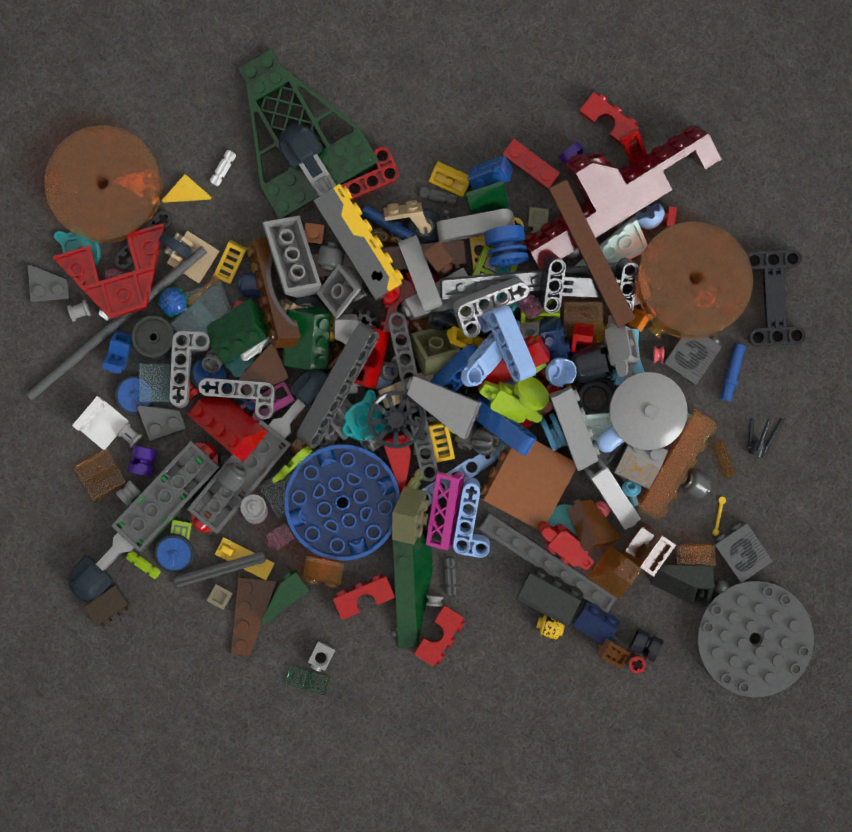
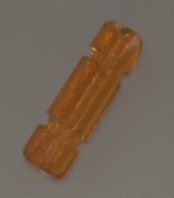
[714,441,735,478]

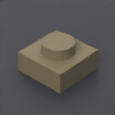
[207,584,233,610]

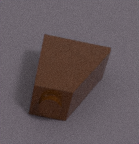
[239,344,290,396]
[567,498,621,551]

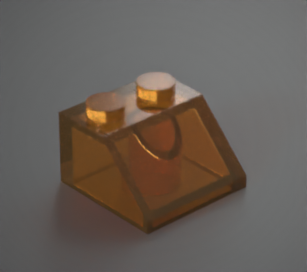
[302,555,345,588]

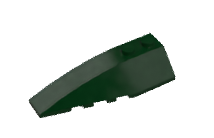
[393,531,433,648]

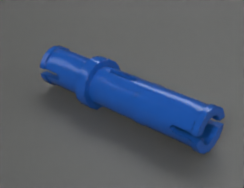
[361,205,415,240]
[720,343,746,402]

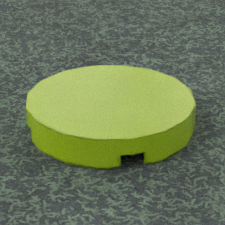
[514,377,549,411]

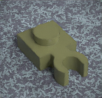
[528,207,549,233]

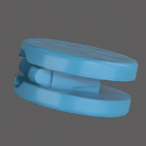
[540,413,567,451]

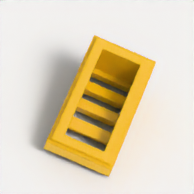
[213,240,247,284]
[428,420,455,463]

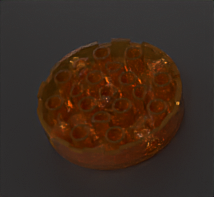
[44,125,162,243]
[636,221,753,339]

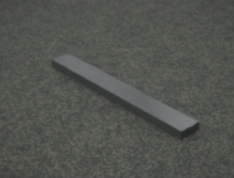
[479,513,617,613]

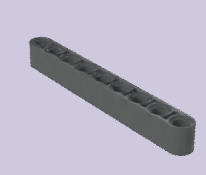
[388,312,438,481]

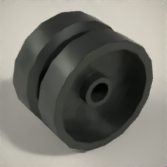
[132,315,176,361]

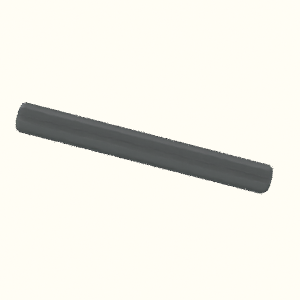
[174,552,266,587]

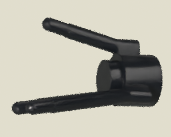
[747,418,784,458]

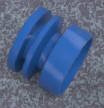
[484,225,529,267]

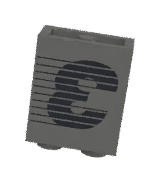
[663,325,722,385]
[713,522,773,583]

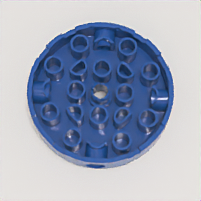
[284,444,400,561]

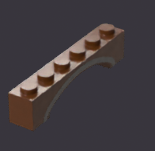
[247,238,301,348]

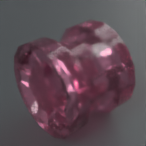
[518,294,543,319]

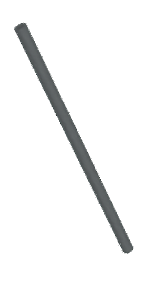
[26,246,207,401]

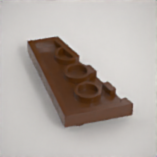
[231,577,277,656]

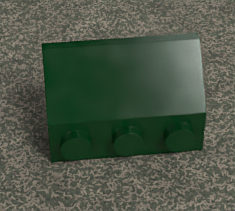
[206,298,269,364]
[282,306,332,370]

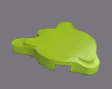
[271,446,313,484]

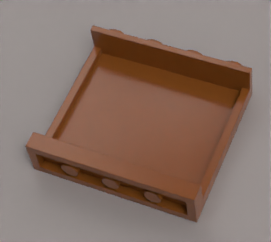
[479,441,576,530]

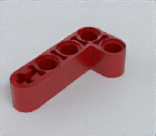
[341,147,399,201]

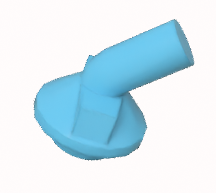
[622,480,641,506]

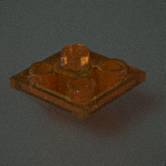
[587,546,642,599]

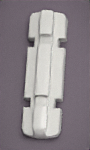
[210,150,236,186]

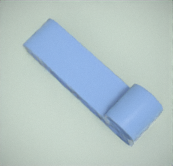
[478,305,536,382]
[453,478,490,558]

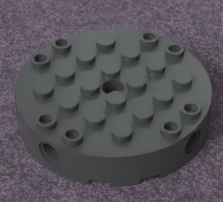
[696,580,814,697]

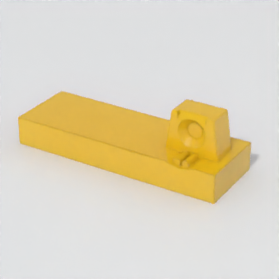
[215,537,275,580]

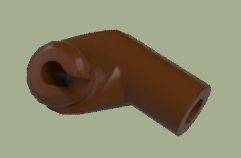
[327,342,344,370]

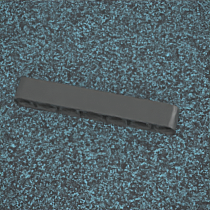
[297,323,379,448]

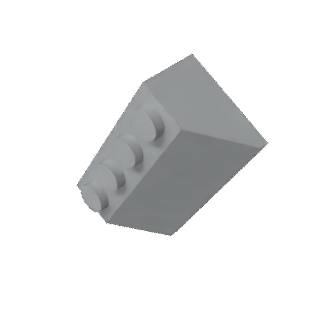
[262,216,321,298]
[549,386,600,471]

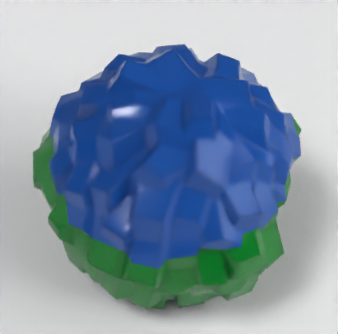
[158,287,188,318]

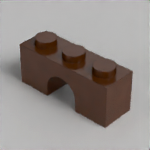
[423,242,453,276]

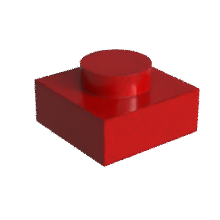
[662,207,677,228]

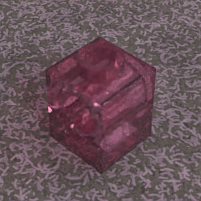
[265,522,296,551]

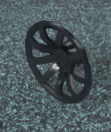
[367,390,425,449]

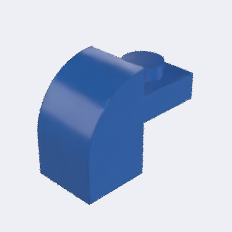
[102,330,133,374]

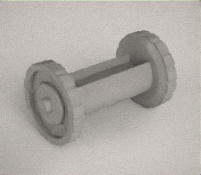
[240,494,268,524]

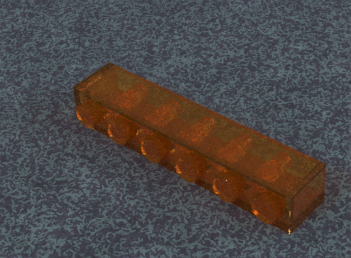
[637,408,717,521]

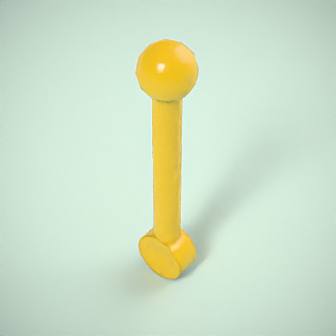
[712,497,726,536]

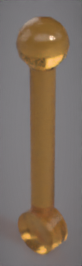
[187,276,219,305]

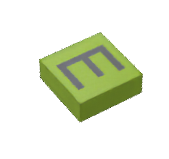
[170,520,192,540]

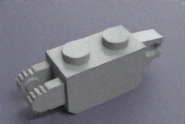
[604,315,640,379]

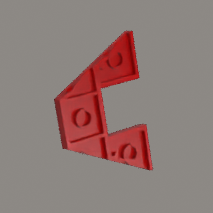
[53,223,164,319]

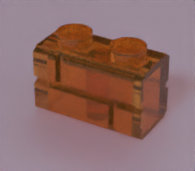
[675,543,716,567]

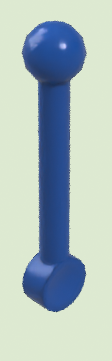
[224,383,256,410]

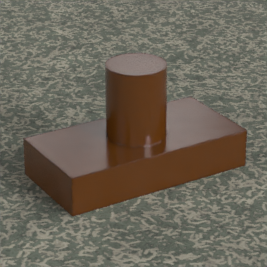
[596,638,631,669]

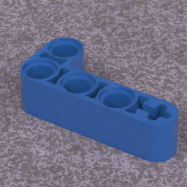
[430,345,477,392]
[475,397,537,455]

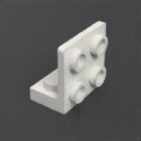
[72,396,129,450]

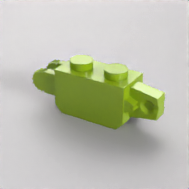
[479,381,543,423]

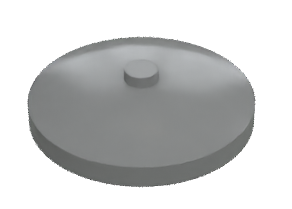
[609,372,687,450]

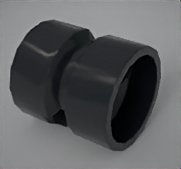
[628,628,664,662]

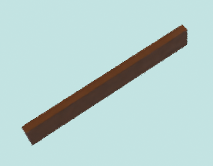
[548,180,635,328]

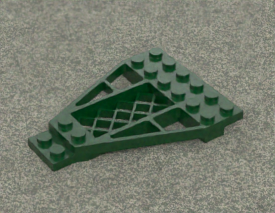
[238,49,379,219]

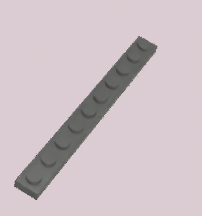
[440,262,628,299]

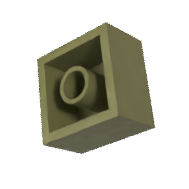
[410,328,461,376]
[392,486,429,545]

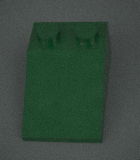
[465,181,509,215]
[261,570,311,625]

